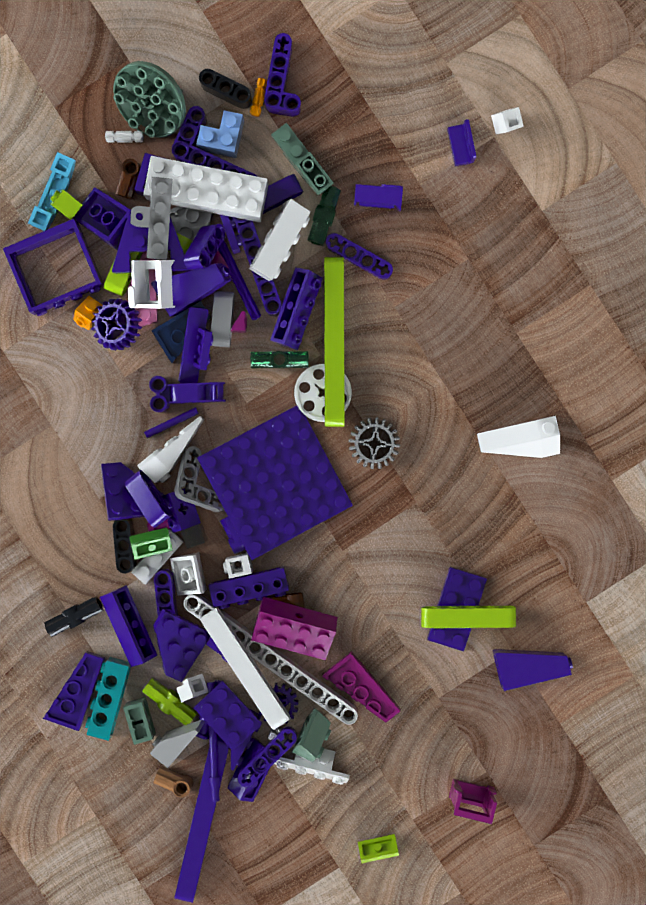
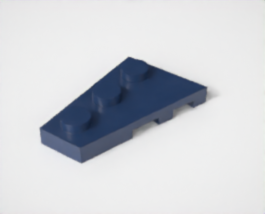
[151,301,211,363]

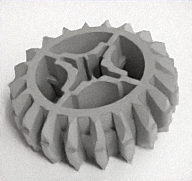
[349,417,400,469]

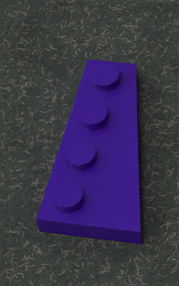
[43,651,105,731]

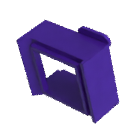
[354,184,403,212]

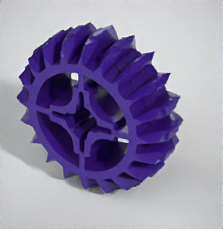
[91,298,142,351]

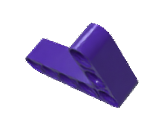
[171,106,258,177]

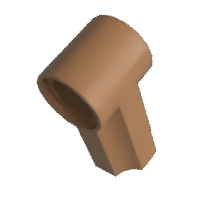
[153,766,193,798]

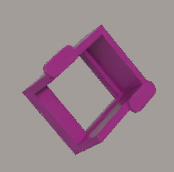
[449,779,497,824]

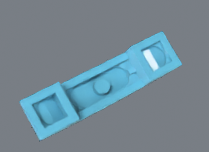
[27,152,76,231]

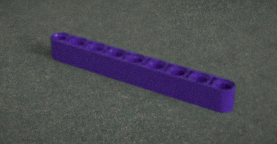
[174,734,229,903]

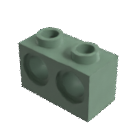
[123,697,156,745]

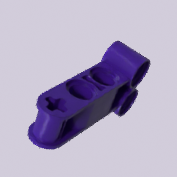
[149,376,226,413]

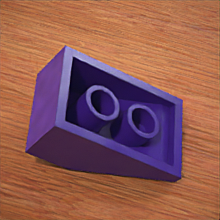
[73,187,131,251]

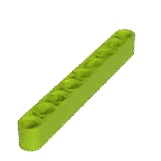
[324,257,345,427]

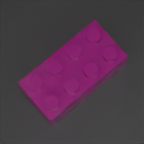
[251,597,338,660]

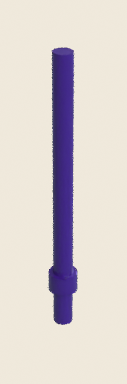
[207,682,221,802]

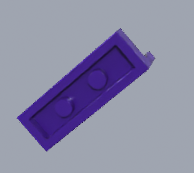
[227,738,278,802]

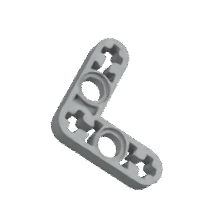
[174,446,224,512]

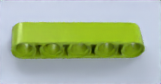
[421,606,516,628]

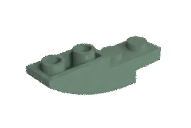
[271,123,334,195]

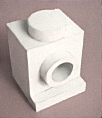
[223,552,253,578]
[177,674,209,703]

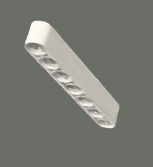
[200,607,291,730]

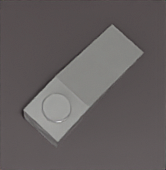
[150,720,205,768]

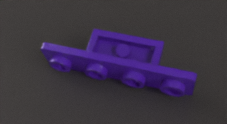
[178,307,213,383]

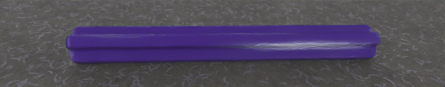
[218,240,261,320]

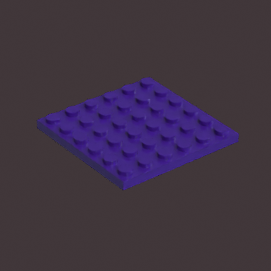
[197,406,353,560]

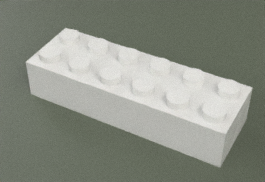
[143,156,269,222]

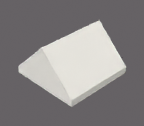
[170,552,207,596]

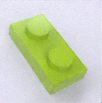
[358,834,399,863]

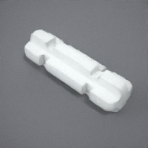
[105,131,144,143]

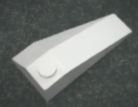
[137,416,204,483]
[477,416,560,458]

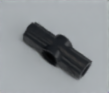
[44,596,104,637]

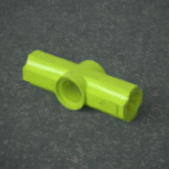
[142,677,197,725]

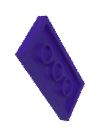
[427,567,487,652]

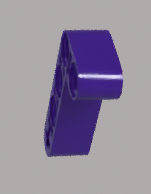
[265,33,301,117]

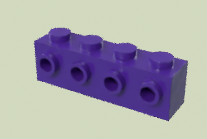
[270,267,323,350]
[208,566,289,609]
[100,585,158,667]

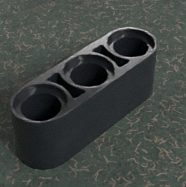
[199,69,252,109]
[113,519,137,574]

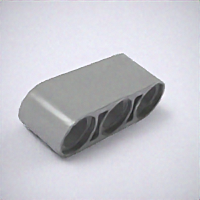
[211,291,235,348]

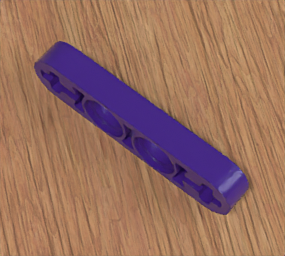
[326,233,393,280]
[238,726,297,787]

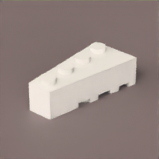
[249,199,311,281]

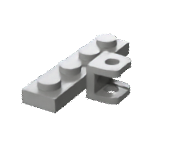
[130,177,173,260]

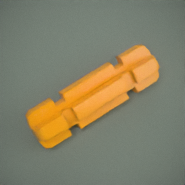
[250,78,267,117]

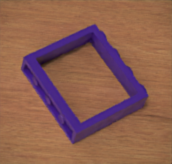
[3,219,104,316]

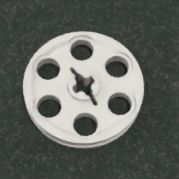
[294,364,352,422]

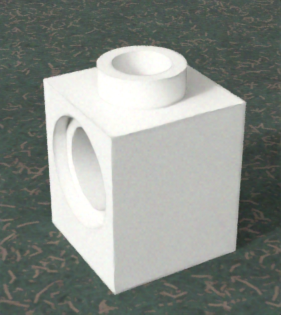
[491,107,524,134]

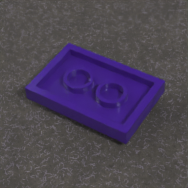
[194,680,262,751]

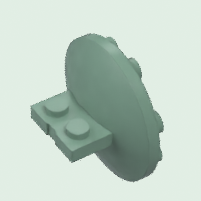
[113,61,186,138]

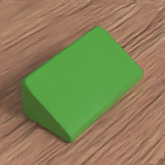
[129,528,173,560]

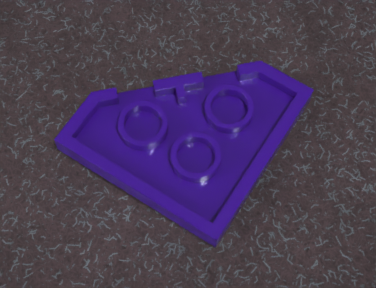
[101,462,164,521]
[153,609,210,682]

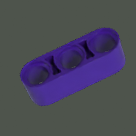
[263,174,304,214]
[184,224,225,270]
[125,470,172,527]
[154,569,178,616]

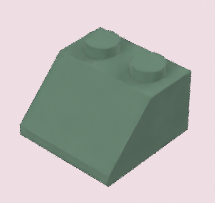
[292,709,331,762]

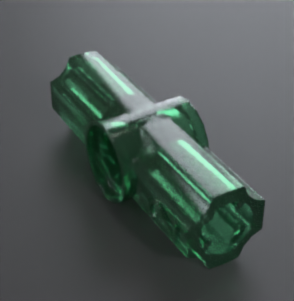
[307,186,341,246]
[250,351,309,369]

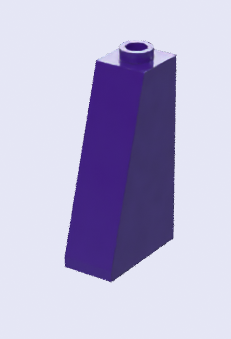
[151,263,232,317]
[492,649,573,691]

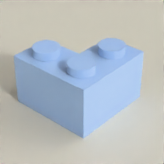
[197,110,244,158]

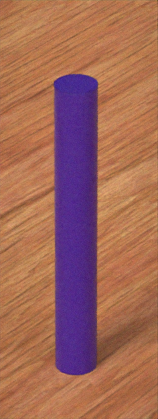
[144,407,199,439]

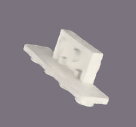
[274,749,350,785]

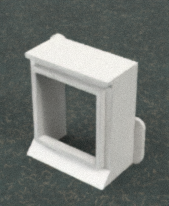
[128,260,175,309]

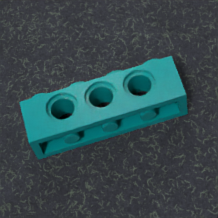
[85,657,131,741]

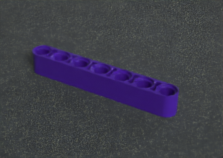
[233,217,282,317]

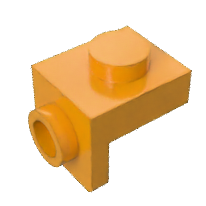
[74,296,103,330]

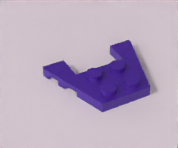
[112,212,190,273]

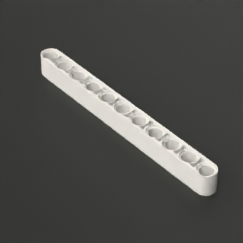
[184,594,358,725]

